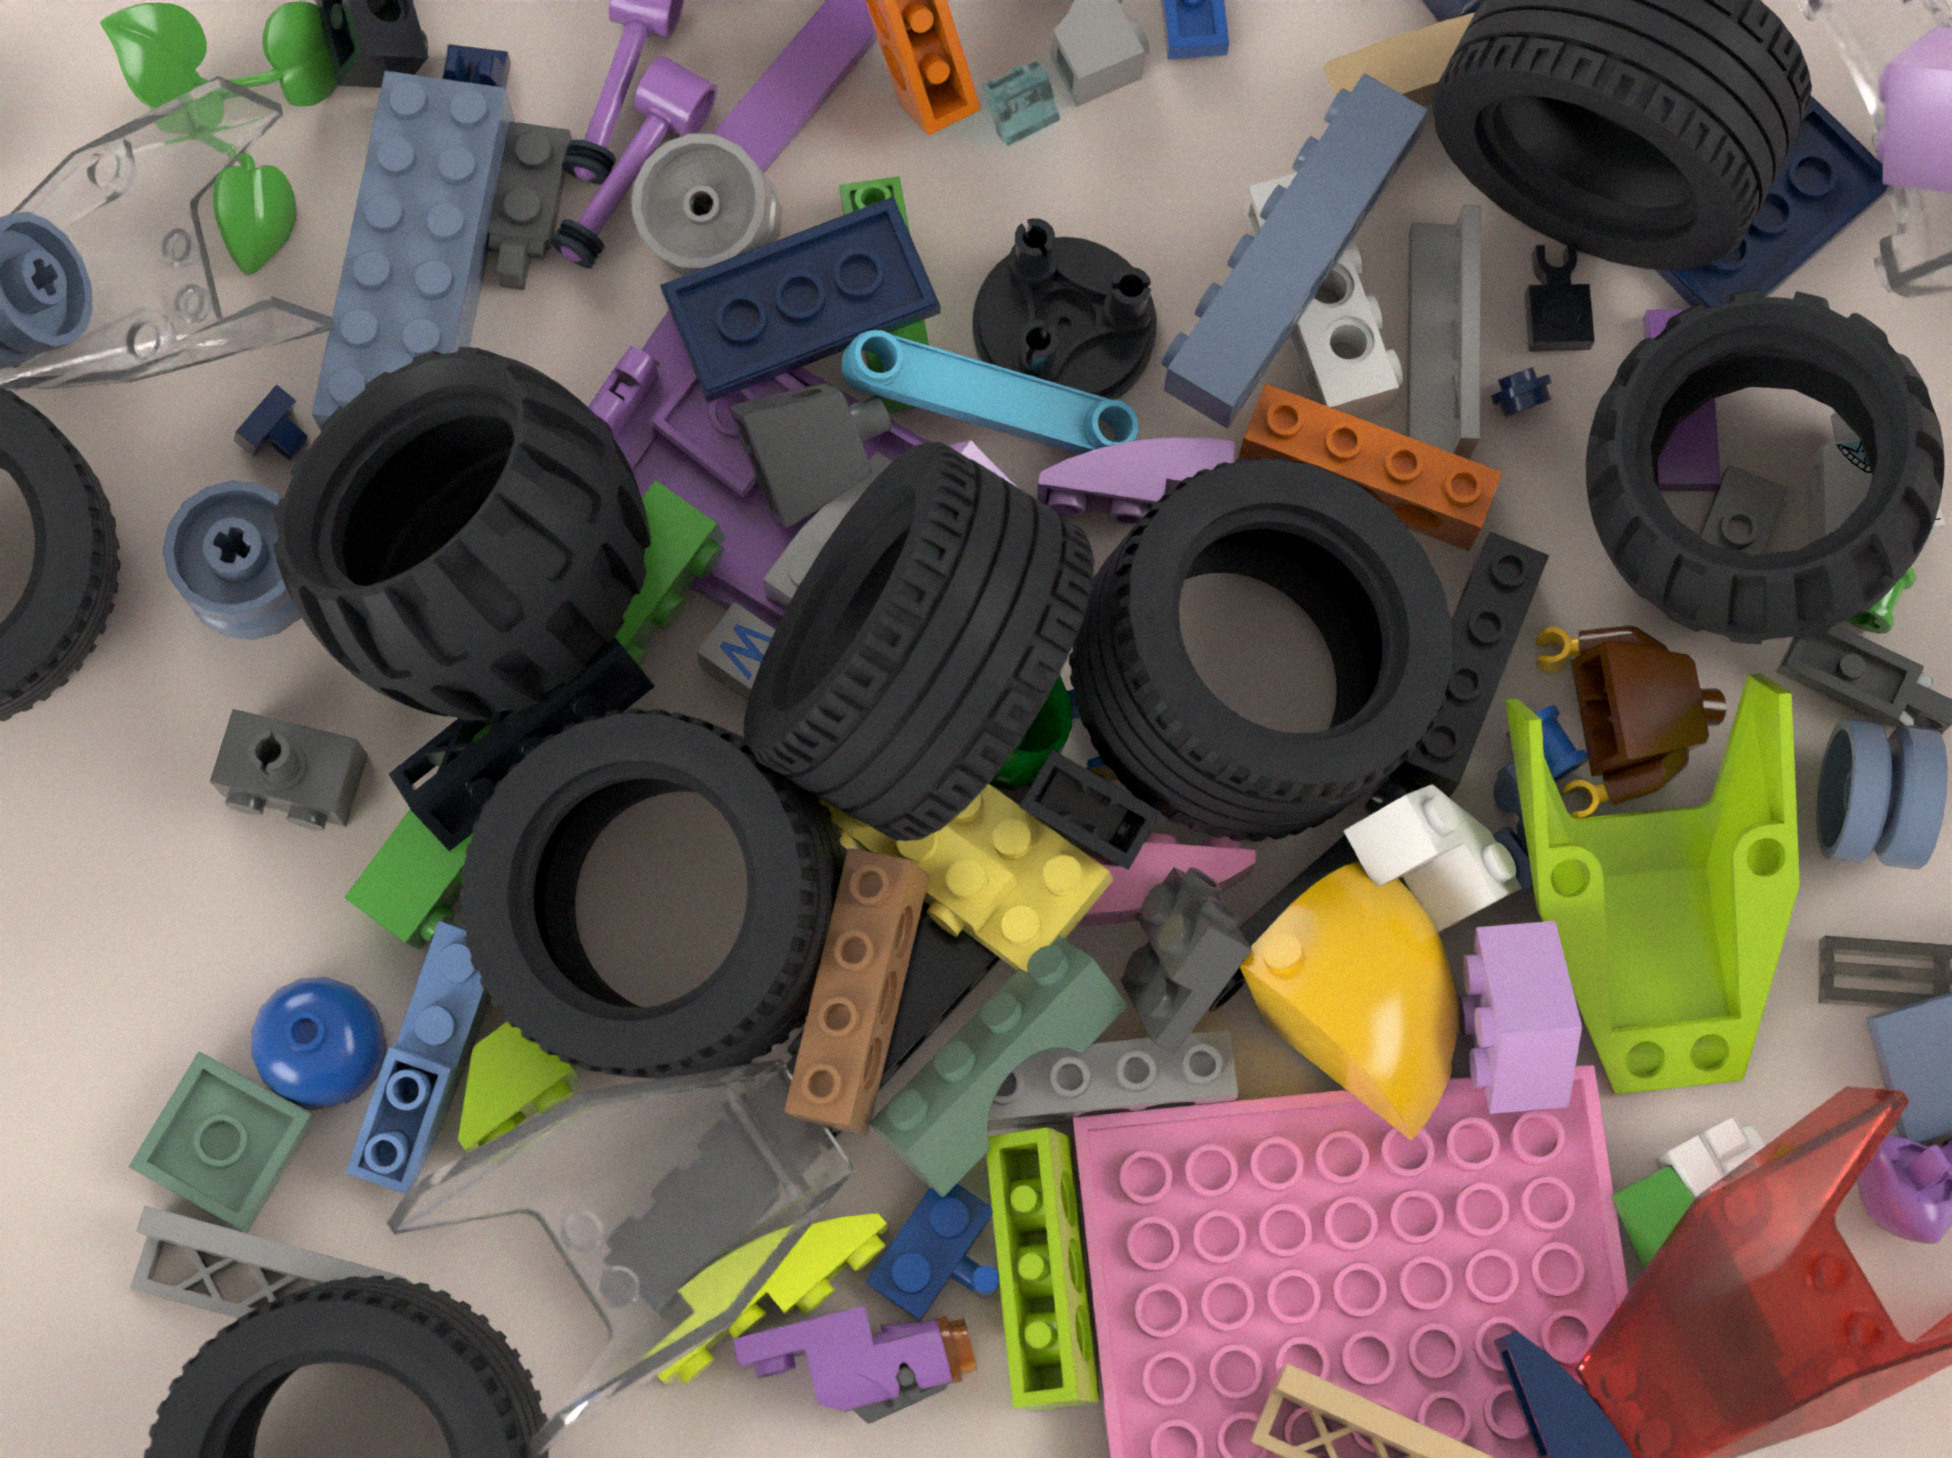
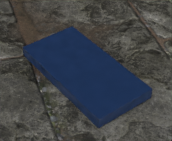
[1655,96,1894,310]
[660,196,941,403]

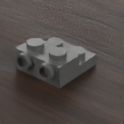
[1121,867,1252,1054]

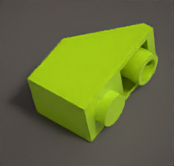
[458,1022,581,1158]

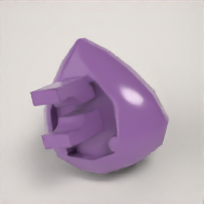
[1855,1134,1952,1244]

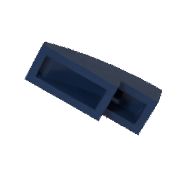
[1493,1331,1634,1458]

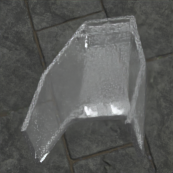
[387,1059,855,1458]

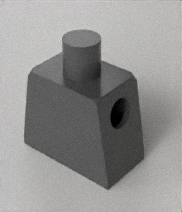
[728,383,892,528]

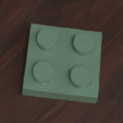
[128,1051,316,1233]

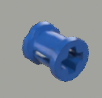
[1506,705,1588,783]

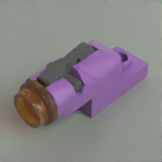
[733,1306,977,1424]

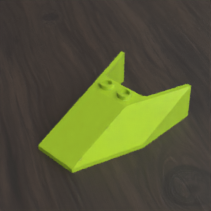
[1505,673,1800,1095]

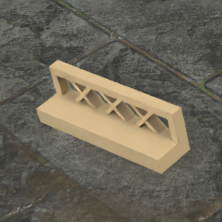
[1249,1363,1494,1458]

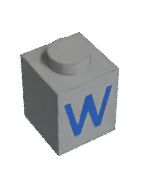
[696,601,775,702]

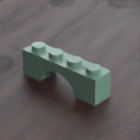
[869,935,1128,1197]

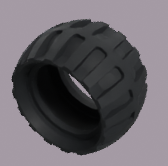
[1586,289,1945,644]
[273,347,651,721]

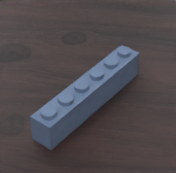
[1161,73,1428,429]

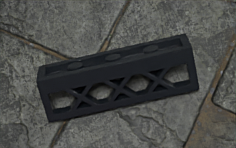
[389,637,655,852]

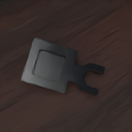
[1524,244,1594,351]

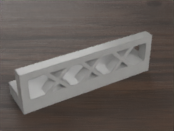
[1406,204,1481,460]
[130,1206,412,1318]

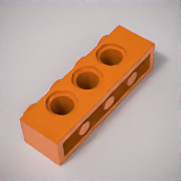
[865,0,981,136]
[1238,383,1503,551]

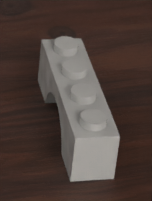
[1051,0,1149,107]

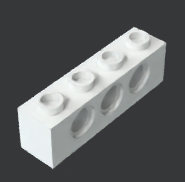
[1243,172,1403,418]

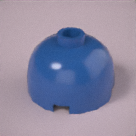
[251,977,386,1110]

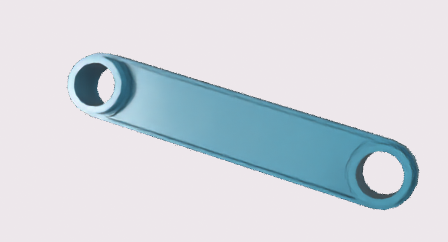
[841,330,1139,454]

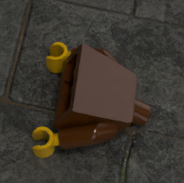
[1536,625,1727,818]

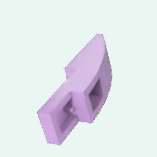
[1037,438,1236,526]

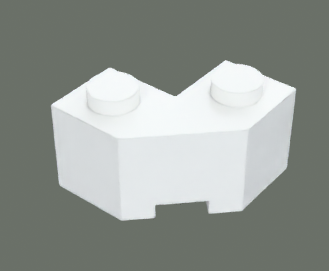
[1344,784,1522,933]

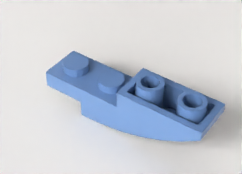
[346,921,490,1195]

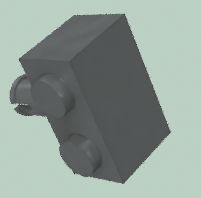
[210,709,368,831]

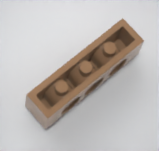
[784,848,929,1136]

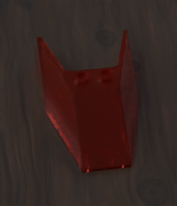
[1574,1086,1952,1458]

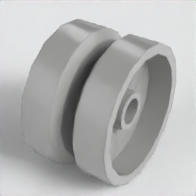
[631,133,782,276]

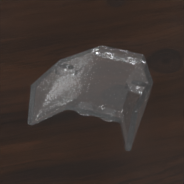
[0,76,335,392]

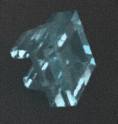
[983,60,1060,146]

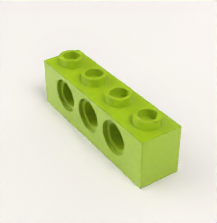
[986,1127,1100,1411]

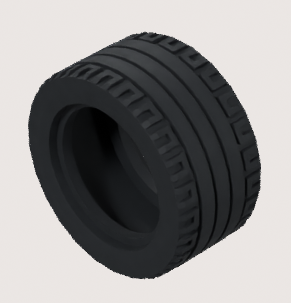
[1432,0,1812,271]
[0,387,121,722]
[744,442,1095,841]
[1069,458,1454,842]
[460,708,847,1079]
[143,1275,551,1458]

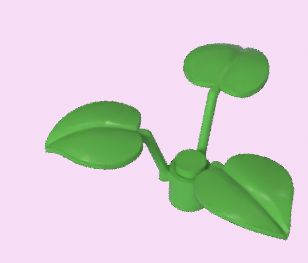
[100,1,337,274]

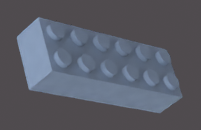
[312,71,515,432]

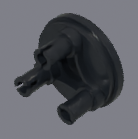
[972,218,1157,400]

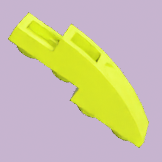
[646,1213,888,1385]

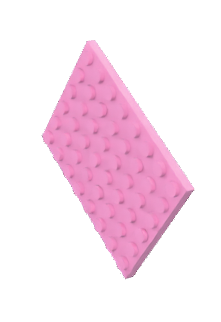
[1072,1065,1654,1458]

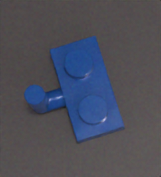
[865,1183,999,1322]

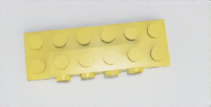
[819,784,1113,972]

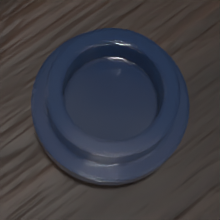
[1490,367,1552,417]

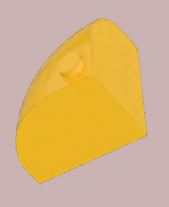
[1240,861,1460,1141]

